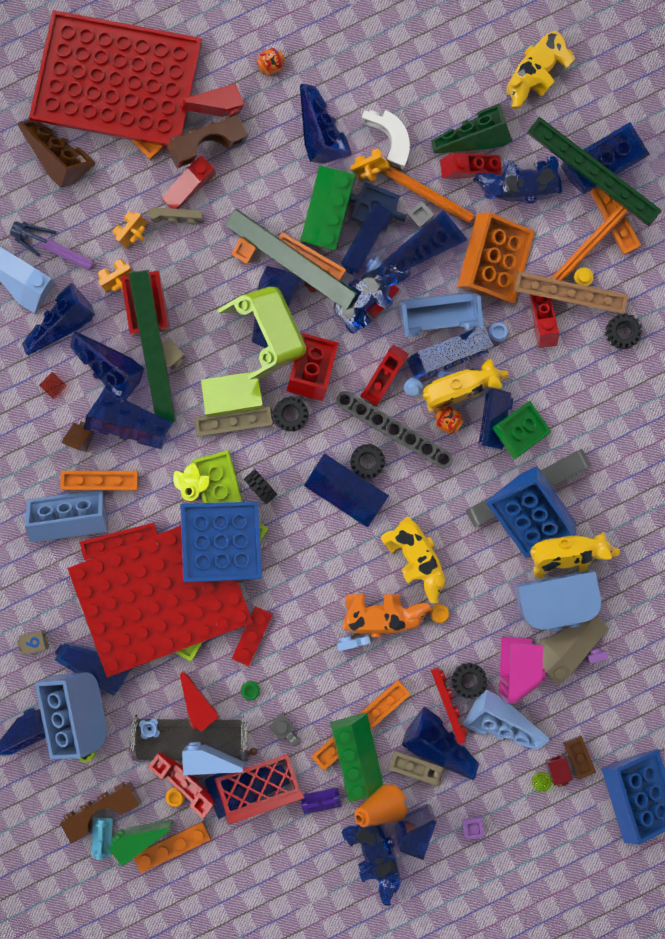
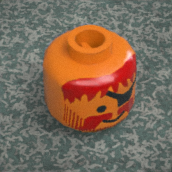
[256,47,286,77]
[434,406,464,434]

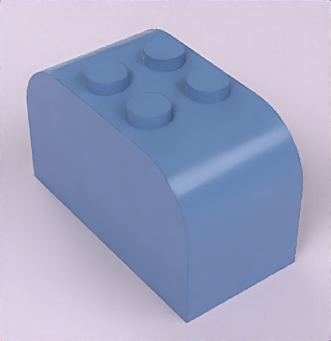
[513,570,601,632]
[35,672,107,759]

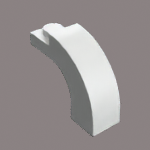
[361,110,410,171]

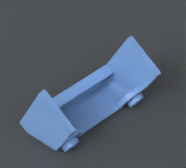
[398,292,483,337]

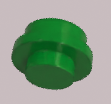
[241,681,260,700]

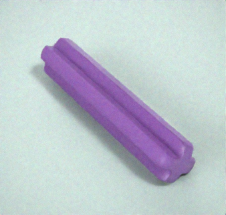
[40,238,94,271]

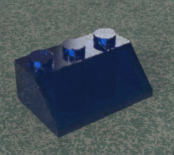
[478,388,513,451]

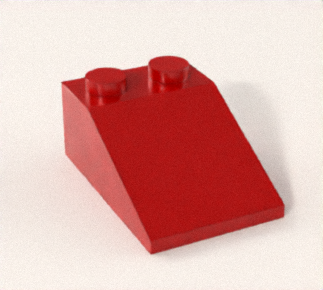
[121,271,171,337]
[286,333,338,401]

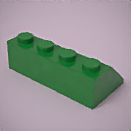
[300,166,357,250]
[329,712,383,802]

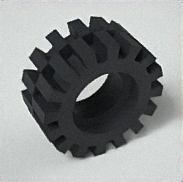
[605,313,642,349]
[274,396,308,432]
[350,444,385,479]
[244,469,278,505]
[452,662,488,699]

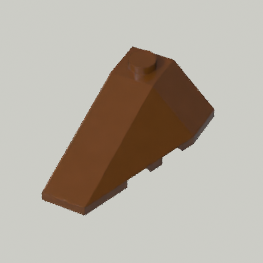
[18,119,95,188]

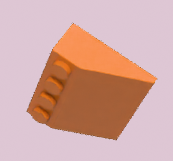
[457,212,535,304]

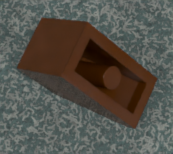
[61,421,95,452]

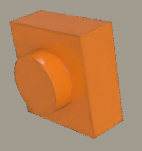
[231,237,257,264]

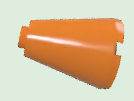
[354,784,408,827]

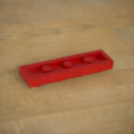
[80,522,158,560]
[430,667,468,744]

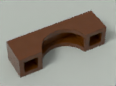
[167,115,248,169]
[60,781,142,844]

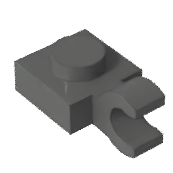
[268,713,301,747]

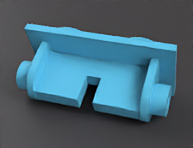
[92,817,113,860]

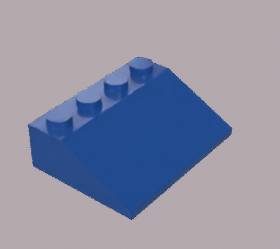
[486,466,577,558]
[601,749,665,845]

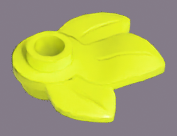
[173,463,210,501]

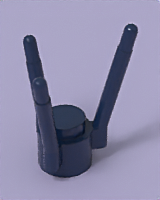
[10,221,56,257]

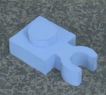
[337,635,371,651]

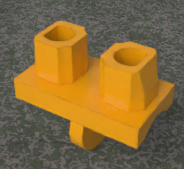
[350,148,390,182]
[112,211,148,249]
[98,259,133,293]

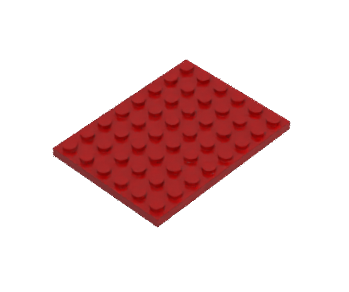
[29,10,202,147]
[67,526,253,677]

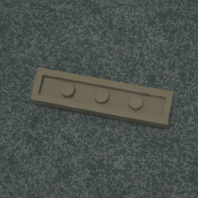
[194,406,273,437]

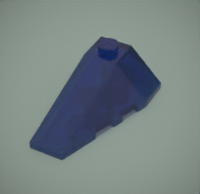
[300,84,352,164]
[22,283,95,356]
[204,765,290,819]

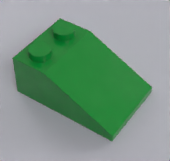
[108,819,174,867]

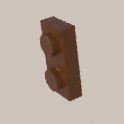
[563,735,596,780]

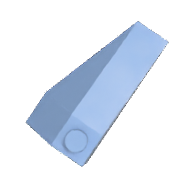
[0,247,56,314]
[463,690,549,750]

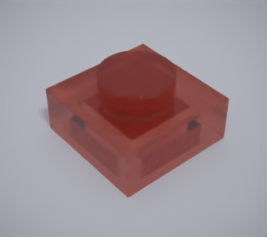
[39,372,67,399]

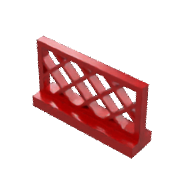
[215,754,304,825]

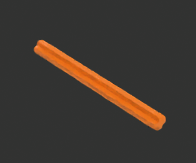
[380,165,474,224]
[551,205,629,281]

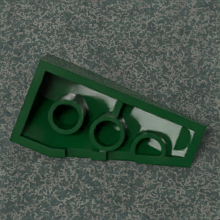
[431,103,512,154]

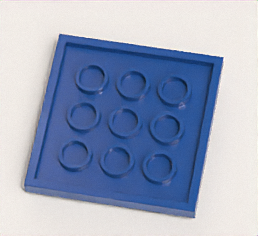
[180,501,262,583]

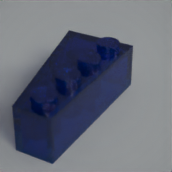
[382,210,468,276]
[406,325,493,379]
[84,389,173,449]

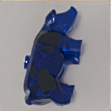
[473,156,562,204]
[333,263,411,334]
[341,825,402,906]

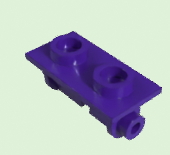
[301,787,342,814]

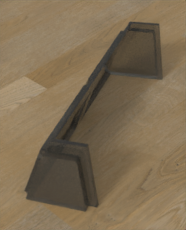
[129,714,248,762]

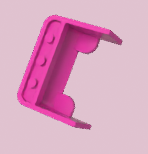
[499,637,546,704]

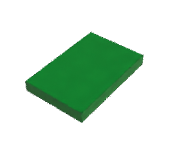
[492,401,551,460]

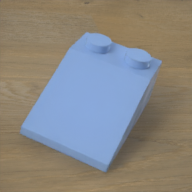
[182,742,245,775]

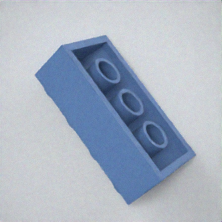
[25,490,107,543]

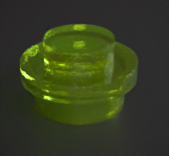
[532,772,551,792]

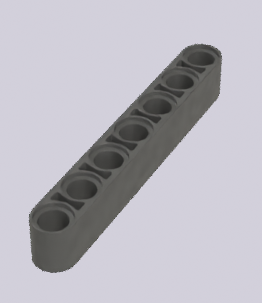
[336,391,453,468]
[465,449,591,527]

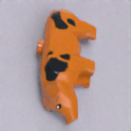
[342,594,433,637]

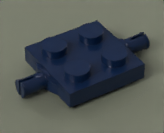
[350,182,407,232]

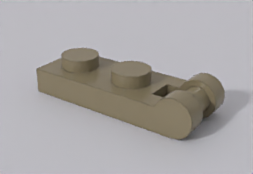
[148,207,204,225]
[388,750,446,786]

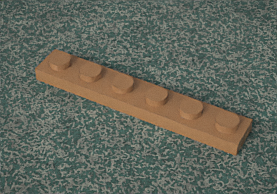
[513,271,629,314]

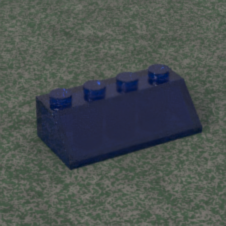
[561,122,650,195]
[304,453,389,528]
[395,804,437,860]

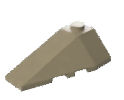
[536,615,609,686]

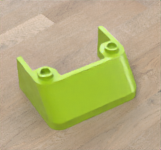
[218,287,306,379]

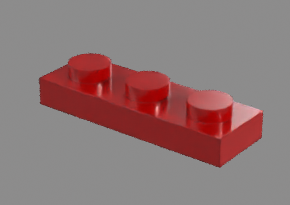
[231,606,273,667]

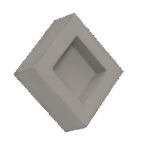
[407,201,434,229]

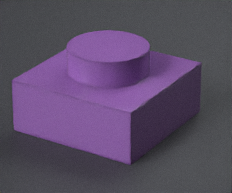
[586,648,609,664]
[462,816,485,840]

